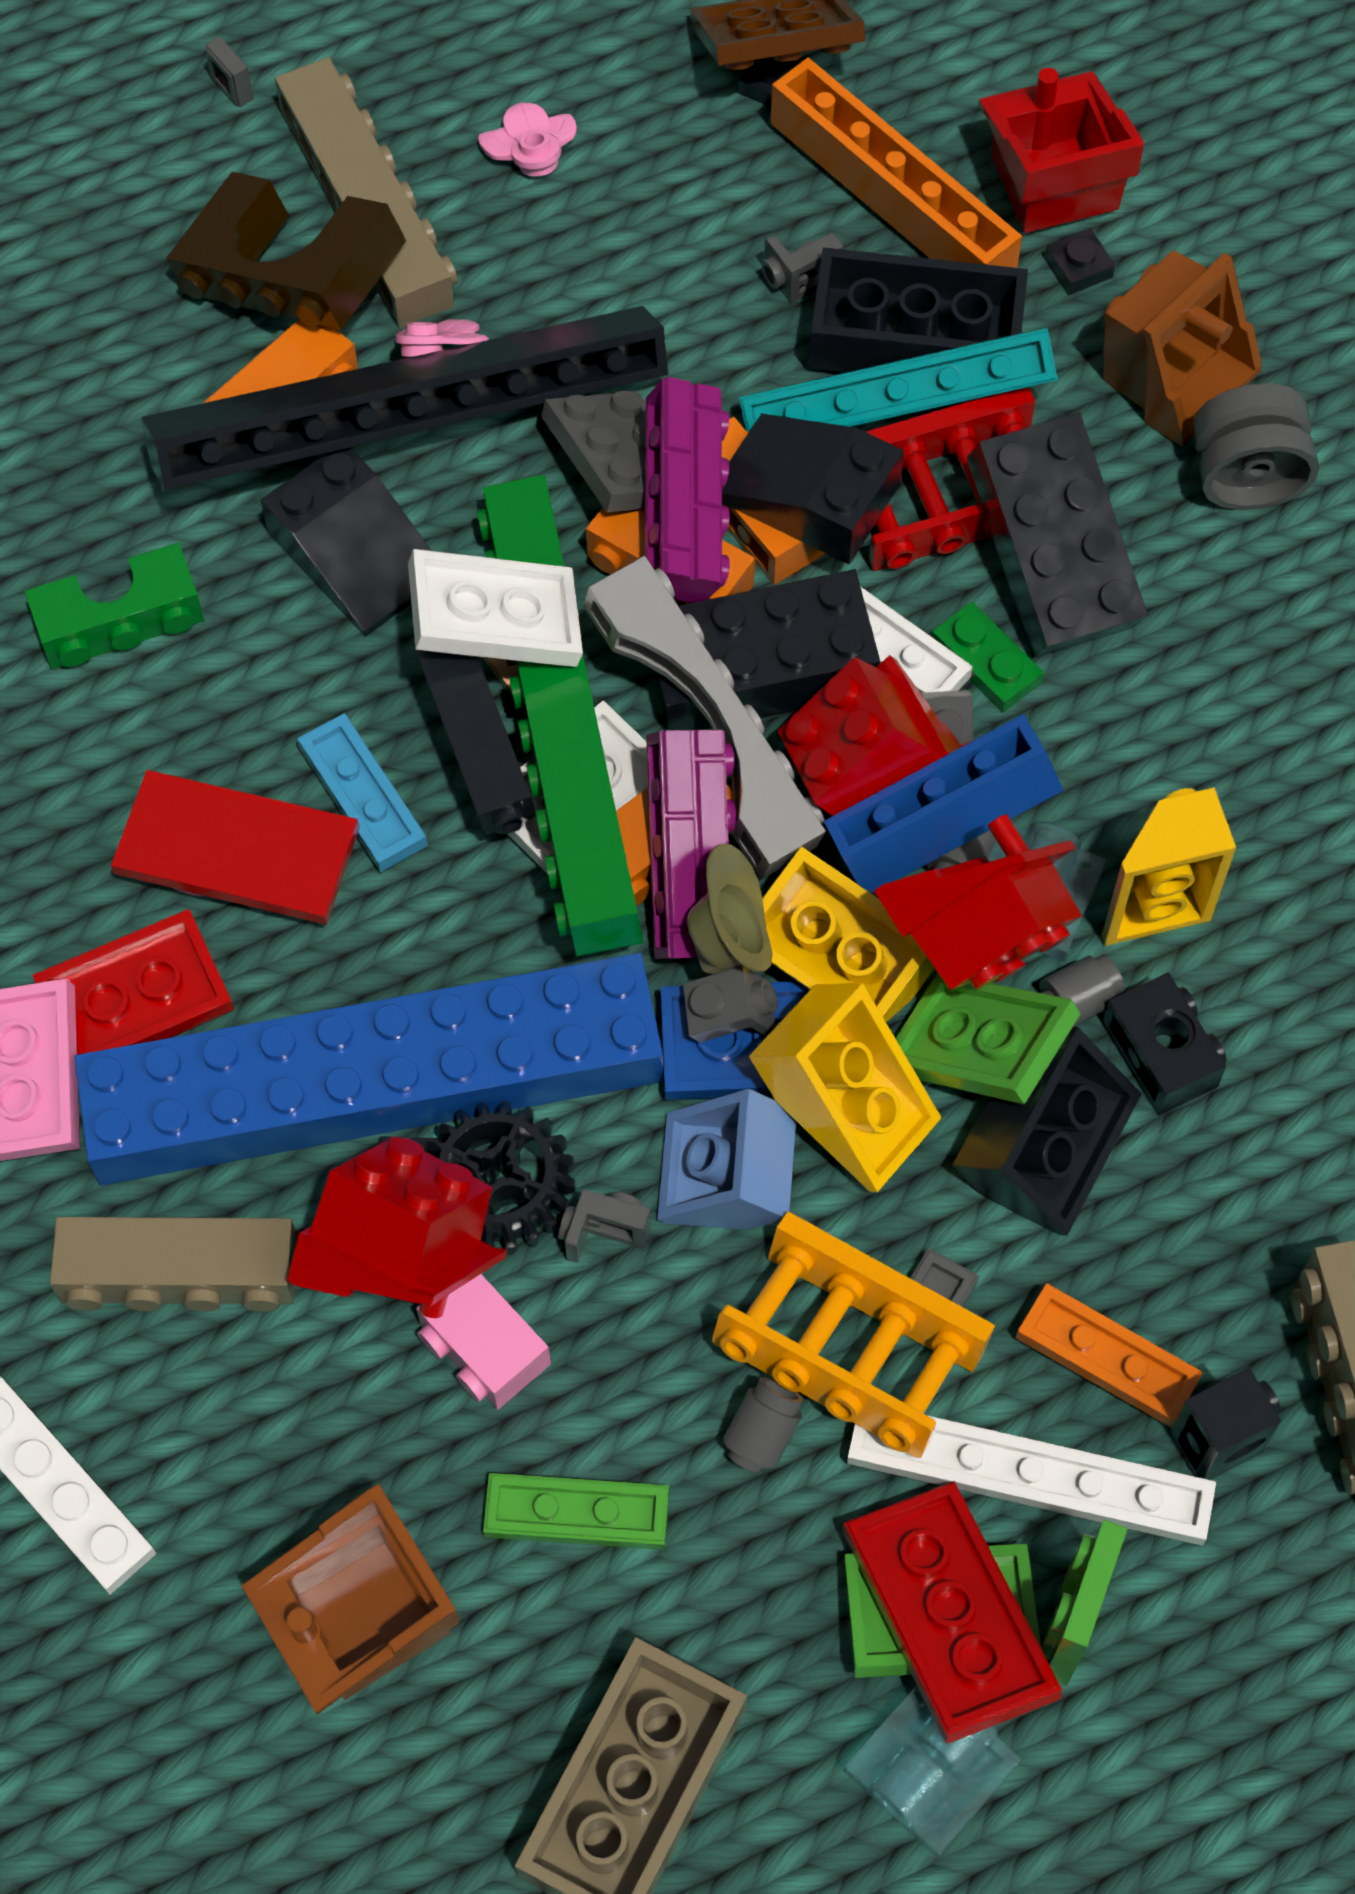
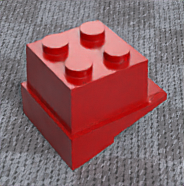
[978,67,1144,233]
[778,655,962,816]
[874,814,1082,991]
[287,1136,508,1319]

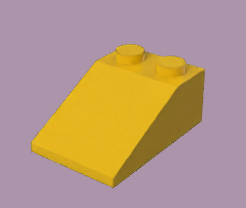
[749,983,942,1192]

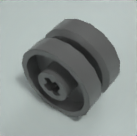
[1192,383,1320,510]

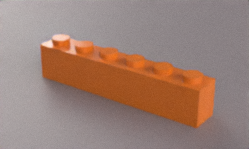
[771,57,1022,268]

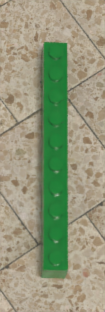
[477,474,644,957]

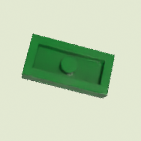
[931,601,1044,713]

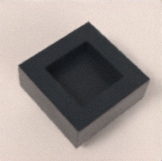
[738,57,800,107]
[1045,228,1115,296]

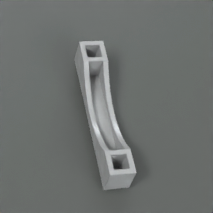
[583,556,826,880]

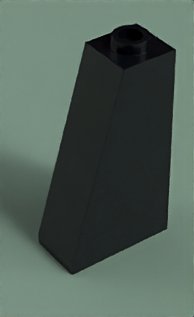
[413,642,536,835]

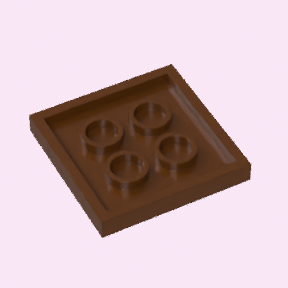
[689,0,865,70]

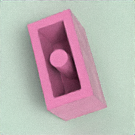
[416,1274,551,1410]

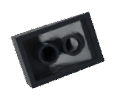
[722,413,904,565]
[260,448,432,637]

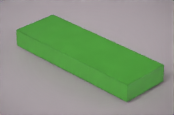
[483,1473,669,1550]

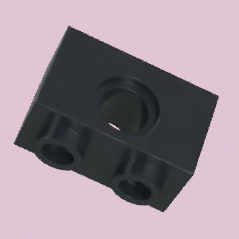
[1102,972,1227,1116]
[1169,1367,1281,1480]

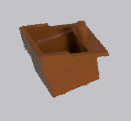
[1102,250,1262,447]
[241,1484,460,1715]

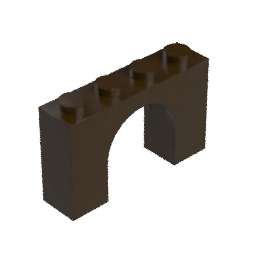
[166,172,406,330]

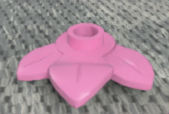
[478,102,577,177]
[396,319,489,357]

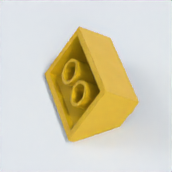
[1101,787,1236,946]
[763,847,935,1022]

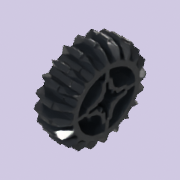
[425,1100,576,1255]

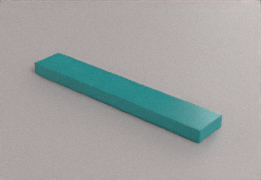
[739,327,1058,431]

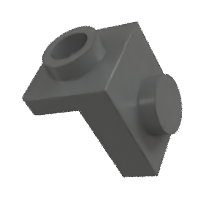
[683,965,778,1043]
[558,1189,651,1263]

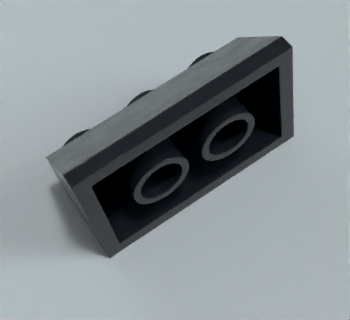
[952,1026,1142,1236]

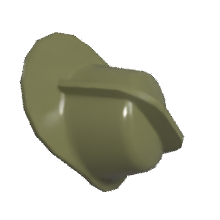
[687,844,773,974]

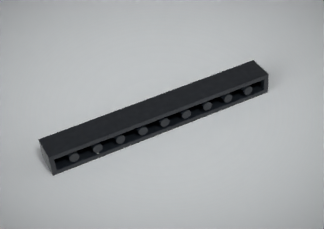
[141,306,668,490]

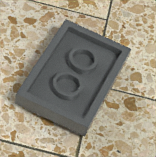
[541,391,646,512]

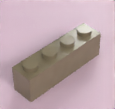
[50,1217,298,1312]

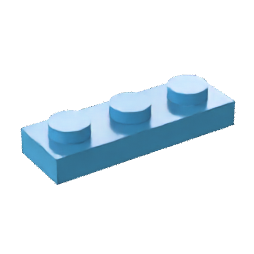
[297,713,428,873]

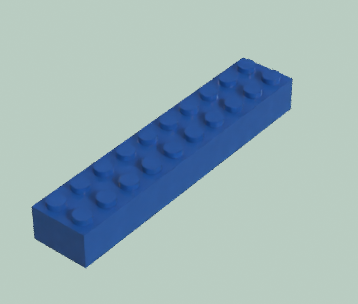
[74,953,664,1186]

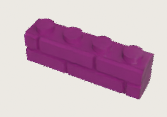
[645,377,730,603]
[646,730,736,959]

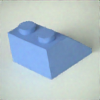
[657,1089,796,1230]

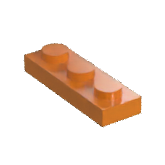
[1016,1283,1203,1428]

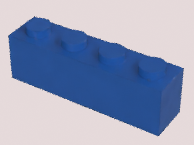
[824,714,1064,894]

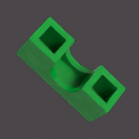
[24,542,205,670]

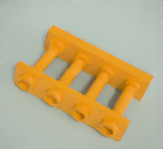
[712,1211,995,1458]

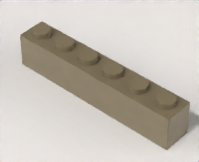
[275,57,458,329]

